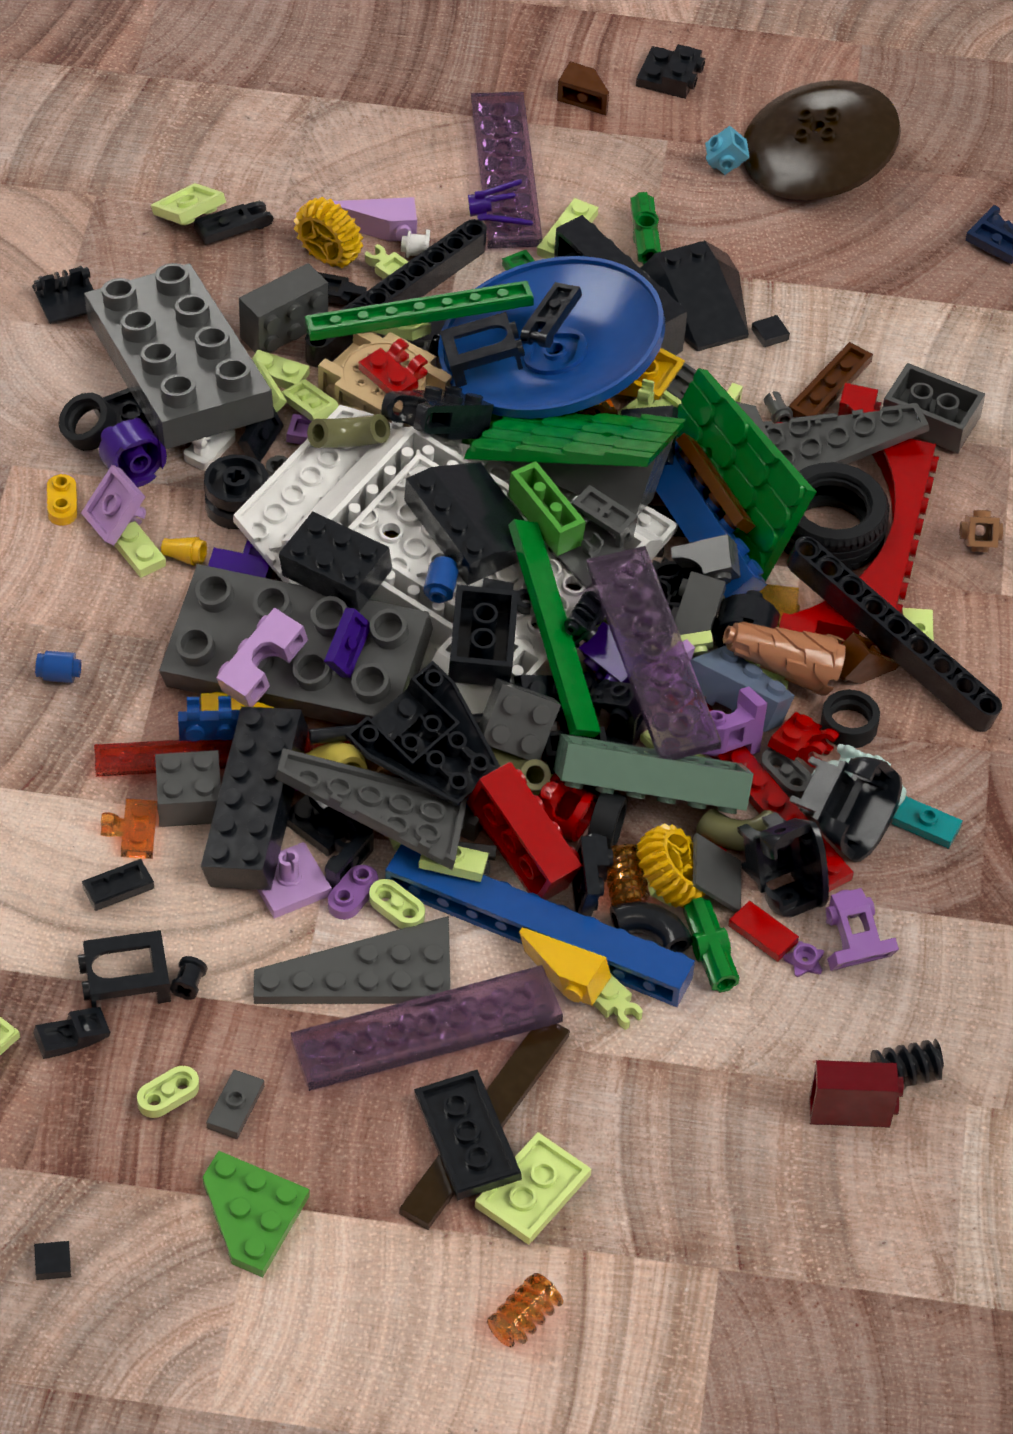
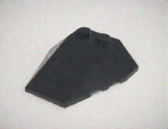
[641,240,749,352]

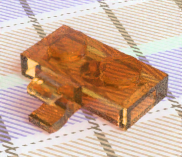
[101,798,158,859]

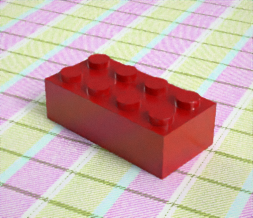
[467,761,582,900]

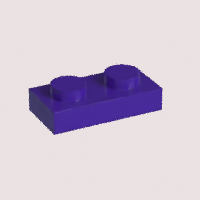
[324,608,370,678]

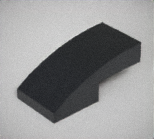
[33,1007,111,1059]

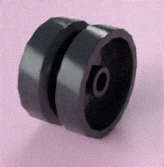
[204,454,268,529]

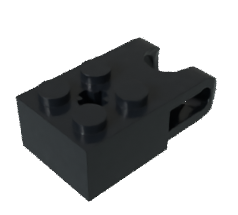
[381,386,494,440]

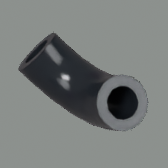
[610,901,693,953]

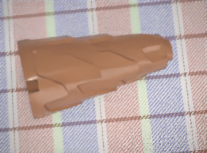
[723,622,845,696]

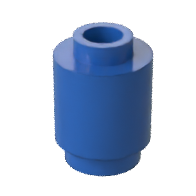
[423,556,459,603]
[35,650,82,683]

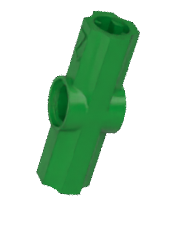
[630,192,661,265]
[683,897,740,993]

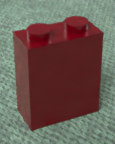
[809,1060,904,1128]

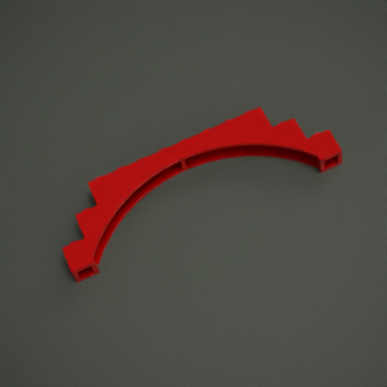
[779,383,939,644]

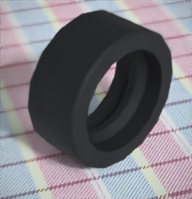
[58,392,117,451]
[820,689,880,748]
[588,792,628,851]

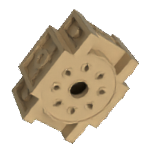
[318,332,452,427]

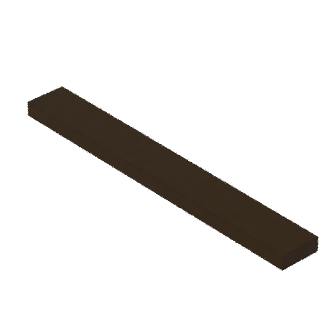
[399,1015,570,1230]

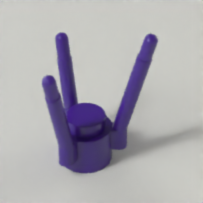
[468,179,534,226]

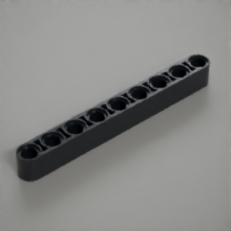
[305,219,487,367]
[787,536,1002,732]

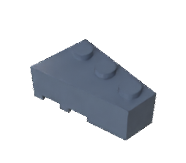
[682,645,795,732]

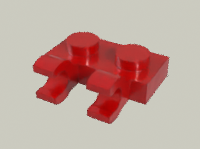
[358,338,428,393]
[767,712,840,768]

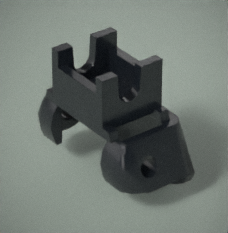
[789,756,902,862]
[737,812,829,917]

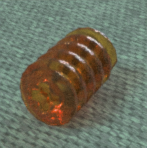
[607,844,650,906]
[487,1273,564,1347]

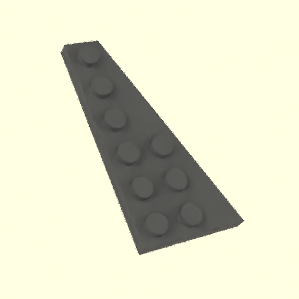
[763,403,930,471]
[275,748,468,870]
[253,916,451,1004]

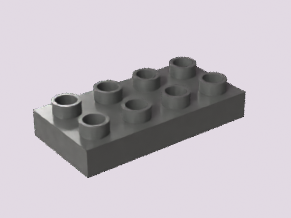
[84,263,274,449]
[159,564,433,725]

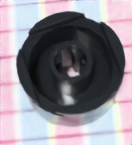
[713,590,780,648]

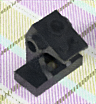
[591,679,652,746]

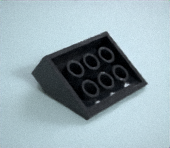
[404,462,525,586]

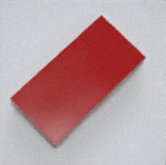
[728,900,799,962]

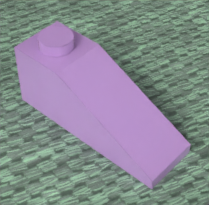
[333,197,417,241]

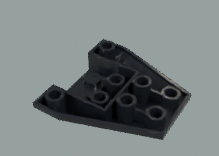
[345,661,500,806]

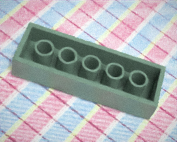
[553,733,754,814]

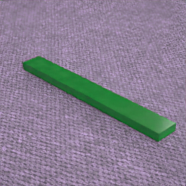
[305,281,534,341]
[508,519,601,737]

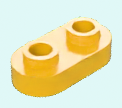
[47,474,77,526]

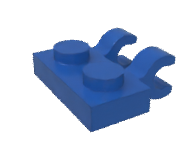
[178,696,240,741]

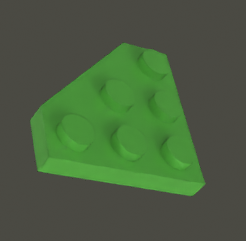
[203,1150,310,1278]

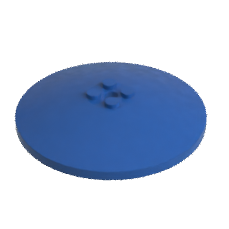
[438,256,665,419]

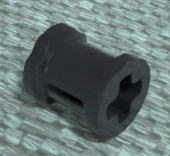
[170,956,208,1000]

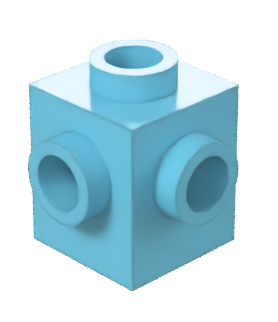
[705,126,750,175]

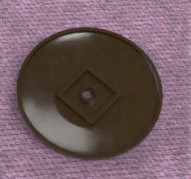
[744,80,901,200]

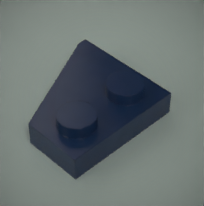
[965,205,1013,264]

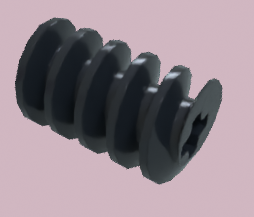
[870,1039,944,1085]

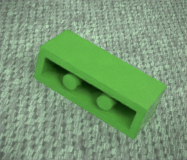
[508,461,586,556]

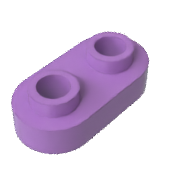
[328,865,378,920]

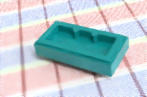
[892,796,963,849]

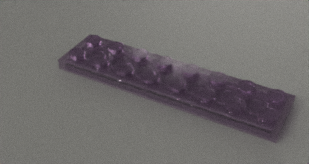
[471,92,543,249]
[587,546,721,760]
[290,965,563,1091]

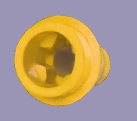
[161,537,207,566]

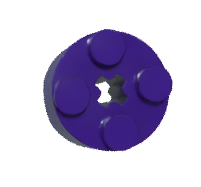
[99,418,167,487]

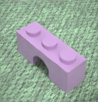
[216,608,308,707]

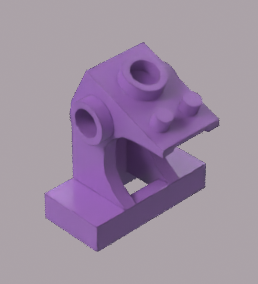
[687,686,767,756]
[826,888,899,971]

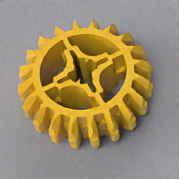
[294,197,363,268]
[636,823,706,908]

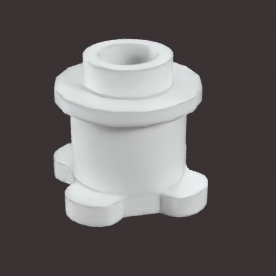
[401,229,430,258]

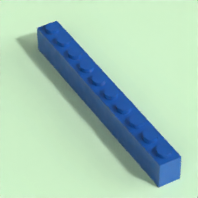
[385,844,695,1007]

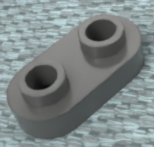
[761,748,812,798]

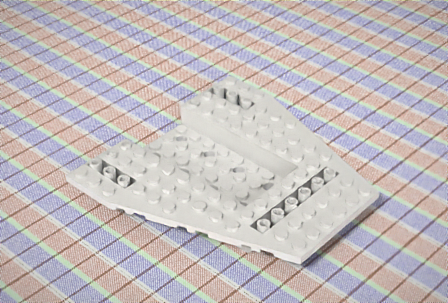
[233,405,678,714]

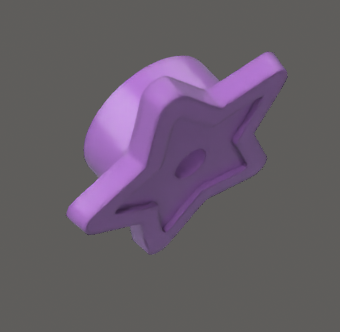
[783,941,824,977]

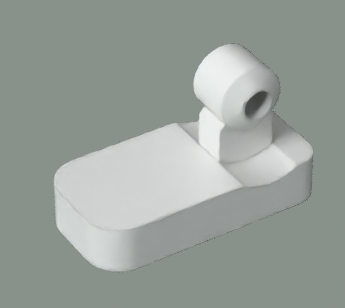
[184,429,236,470]

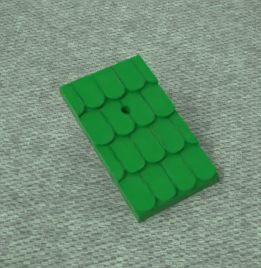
[676,368,817,582]
[464,413,686,516]

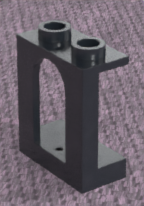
[440,312,525,387]
[78,930,171,1008]

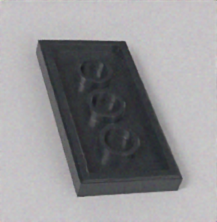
[414,1070,522,1201]

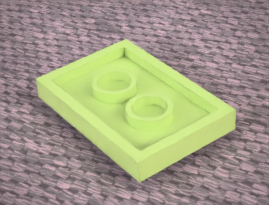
[475,1132,592,1245]

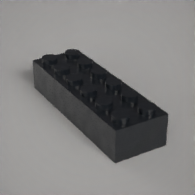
[554,215,687,355]
[201,706,309,890]

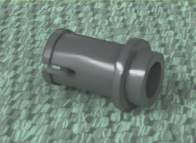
[764,391,793,424]

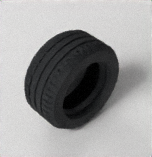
[784,462,890,571]

